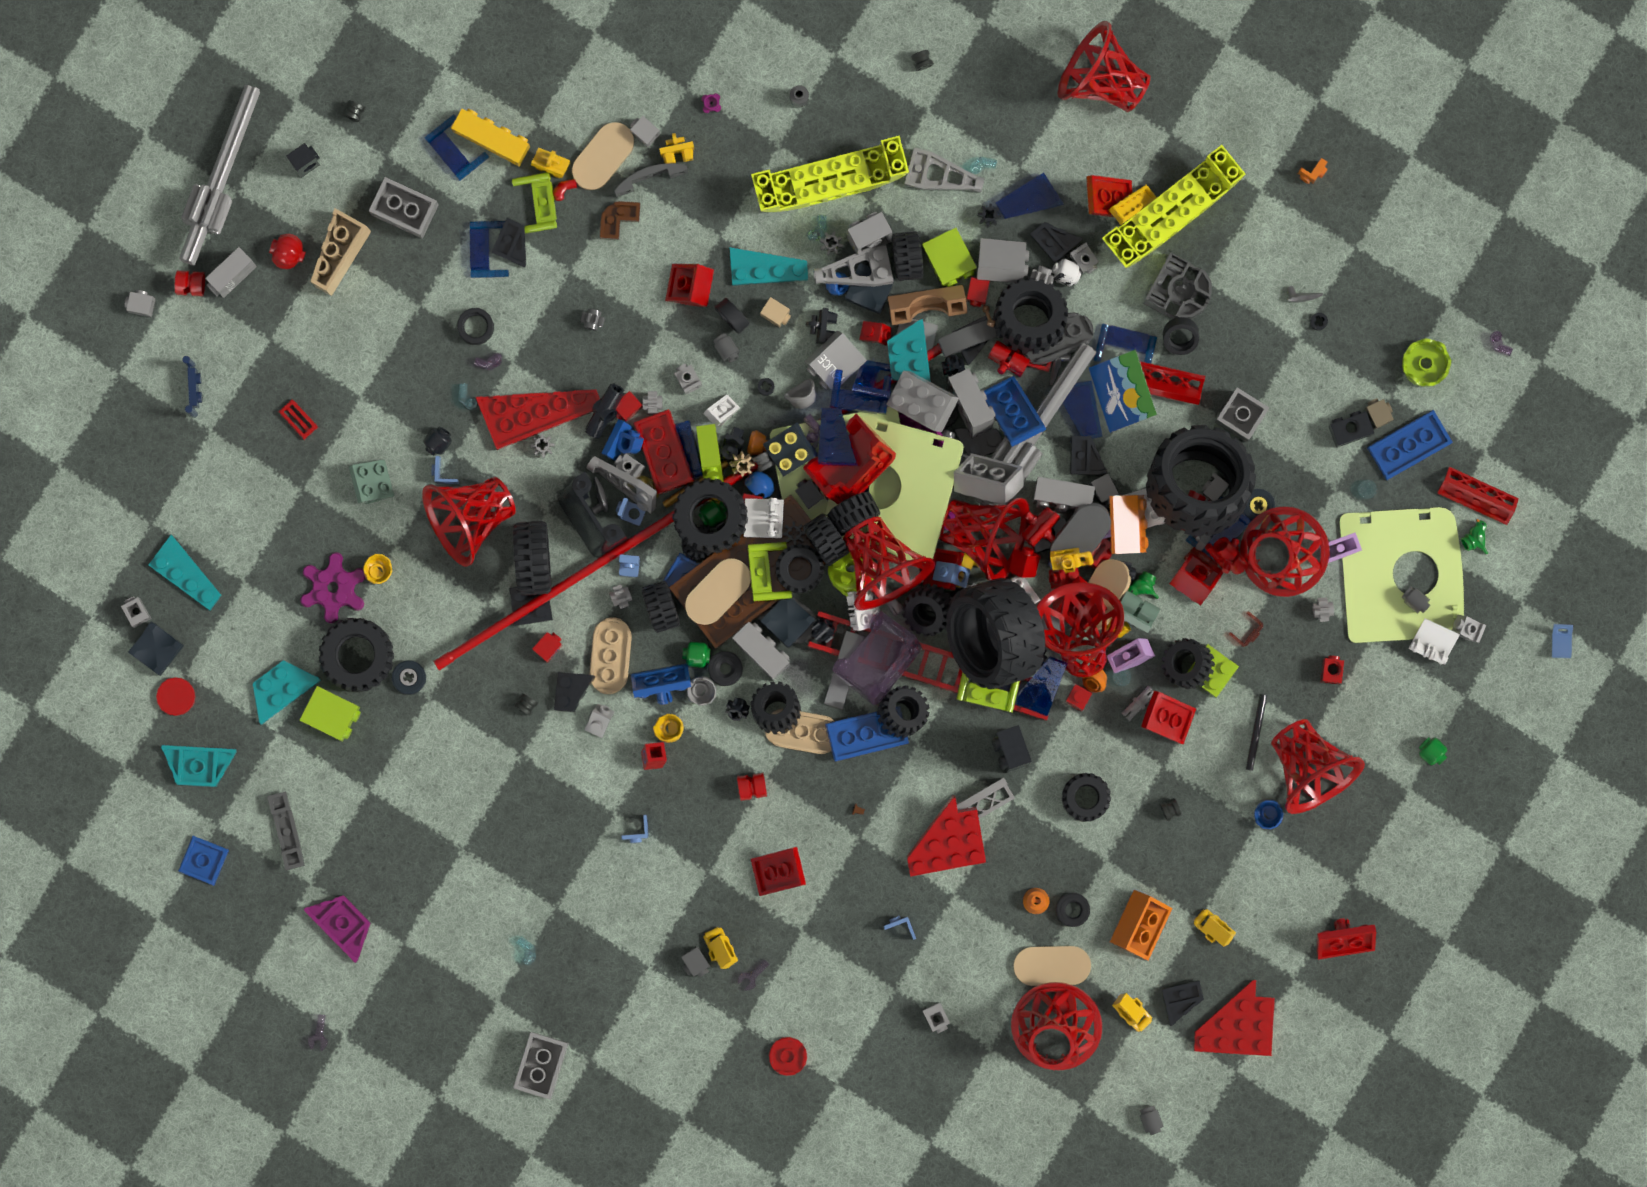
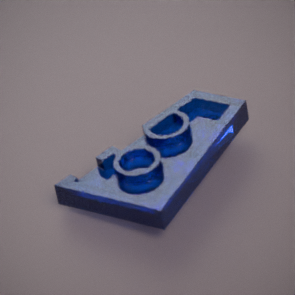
[995,172,1064,219]
[1062,381,1103,439]
[818,408,857,465]
[1015,656,1068,716]

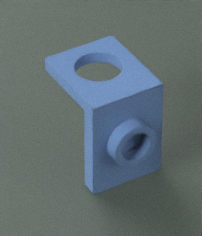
[431,456,459,484]
[616,498,645,526]
[933,561,971,588]
[1552,624,1573,658]
[622,815,648,843]
[883,916,916,940]

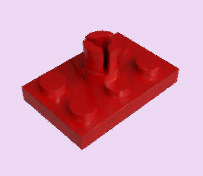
[1086,175,1133,217]
[1141,691,1196,745]
[750,847,806,896]
[1317,918,1376,960]

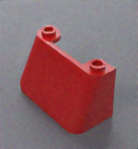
[803,414,896,504]

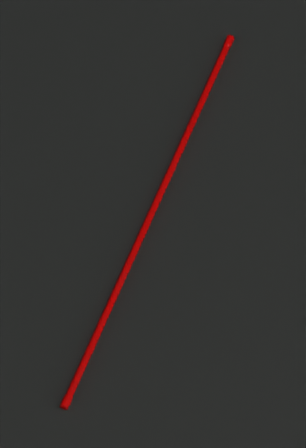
[433,343,942,671]

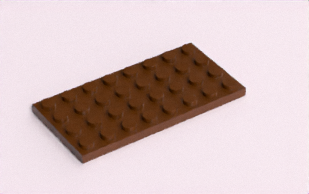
[669,495,826,648]

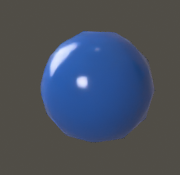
[825,272,849,296]

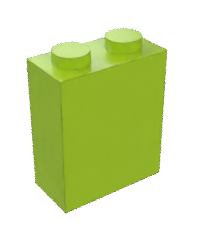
[922,228,977,287]
[696,424,724,482]
[300,686,361,742]

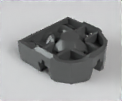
[1143,253,1212,319]

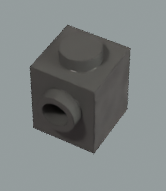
[681,947,710,978]

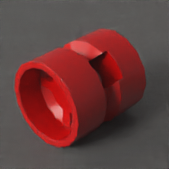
[175,270,205,297]
[737,772,767,801]

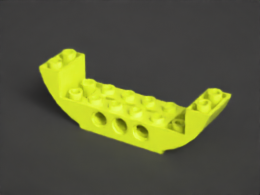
[751,136,909,212]
[1102,145,1246,268]

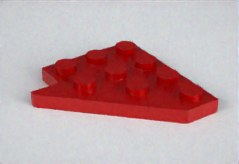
[907,795,986,877]
[1194,980,1275,1056]

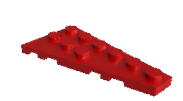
[476,389,600,450]

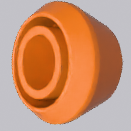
[747,430,768,456]
[1082,670,1107,693]
[1023,888,1049,914]

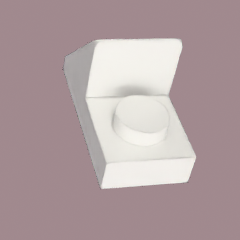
[703,395,740,428]

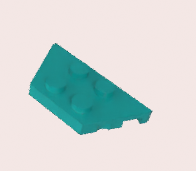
[887,319,931,382]
[253,660,321,725]
[161,745,237,787]

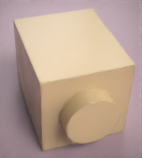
[760,297,791,328]

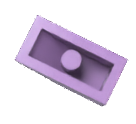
[1319,533,1362,563]
[1107,638,1155,673]

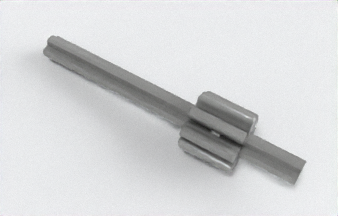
[179,85,260,265]
[976,343,1096,505]

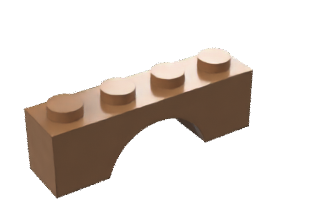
[888,285,967,325]

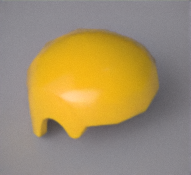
[363,554,392,584]
[653,714,684,743]

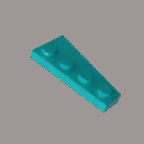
[730,247,808,286]
[149,534,222,611]

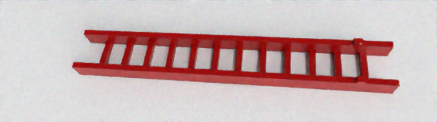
[808,611,1058,721]

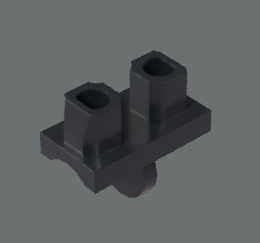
[805,308,838,344]
[721,427,744,461]

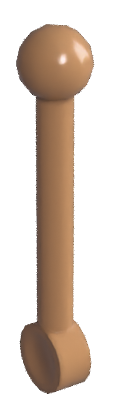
[982,305,995,327]

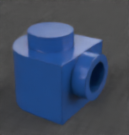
[617,430,644,454]

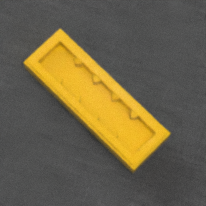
[1109,184,1157,225]

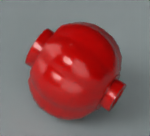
[269,234,306,269]

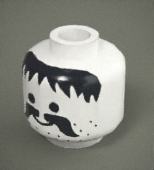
[1052,259,1081,287]

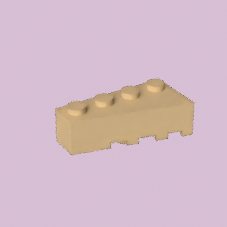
[311,208,371,296]

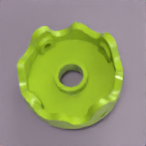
[1402,338,1451,387]
[828,552,876,596]

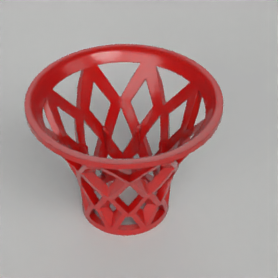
[1057,21,1151,113]
[422,476,516,567]
[939,498,1030,581]
[1240,507,1330,597]
[843,517,935,610]
[1037,582,1125,677]
[1271,719,1365,814]
[1011,982,1102,1070]

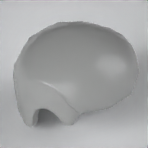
[687,677,716,706]

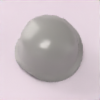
[783,379,816,409]

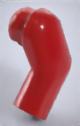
[553,179,577,201]

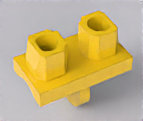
[659,133,694,164]
[531,148,570,178]

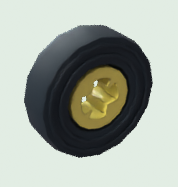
[1243,489,1276,523]

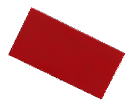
[633,409,694,494]

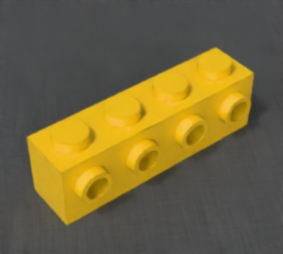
[451,108,530,167]

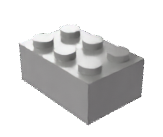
[369,177,439,239]
[847,212,892,255]
[947,368,996,438]
[886,370,959,432]
[954,454,1024,505]
[1032,477,1095,512]
[732,622,790,681]
[513,1032,569,1100]

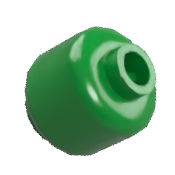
[698,499,727,528]
[682,642,710,668]
[1418,737,1447,766]

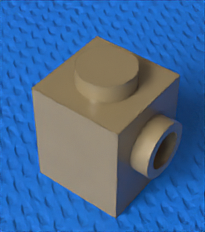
[1364,398,1394,430]

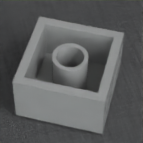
[1215,388,1269,443]

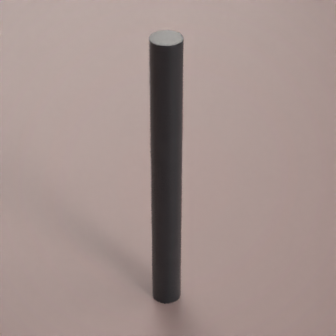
[1246,694,1267,771]

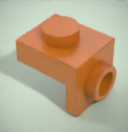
[1297,158,1328,184]

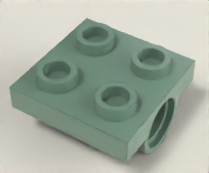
[349,459,394,504]
[1121,591,1160,633]

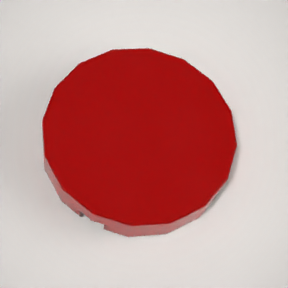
[156,677,196,716]
[769,1037,807,1076]

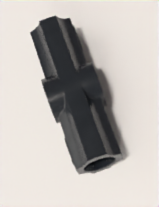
[585,383,624,438]

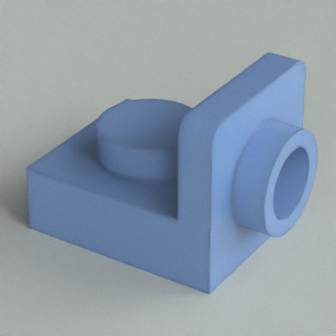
[619,555,640,577]

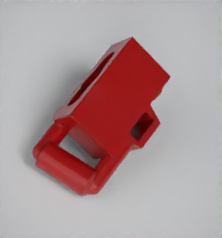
[1089,537,1112,569]

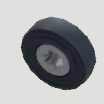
[392,660,426,695]

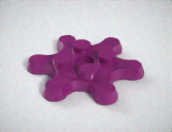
[300,552,366,623]

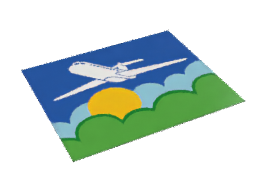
[1089,349,1157,433]

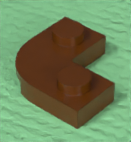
[600,201,641,240]

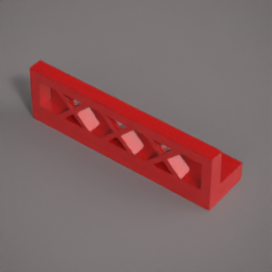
[1140,361,1205,405]
[1438,467,1519,525]

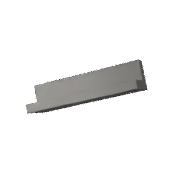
[957,778,1015,819]

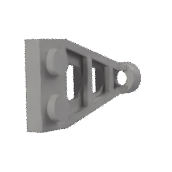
[904,148,985,193]
[813,245,893,287]
[587,456,657,514]

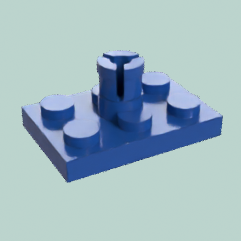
[631,664,691,705]

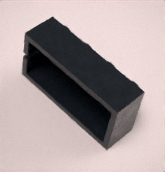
[991,725,1032,773]

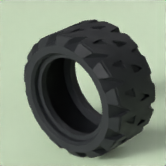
[1146,425,1256,536]
[946,578,1045,689]

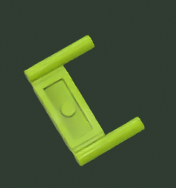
[512,172,557,234]
[748,542,792,601]
[956,672,1020,713]

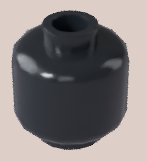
[423,426,452,456]

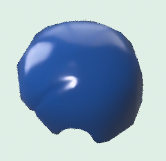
[744,471,774,498]
[1254,800,1284,830]

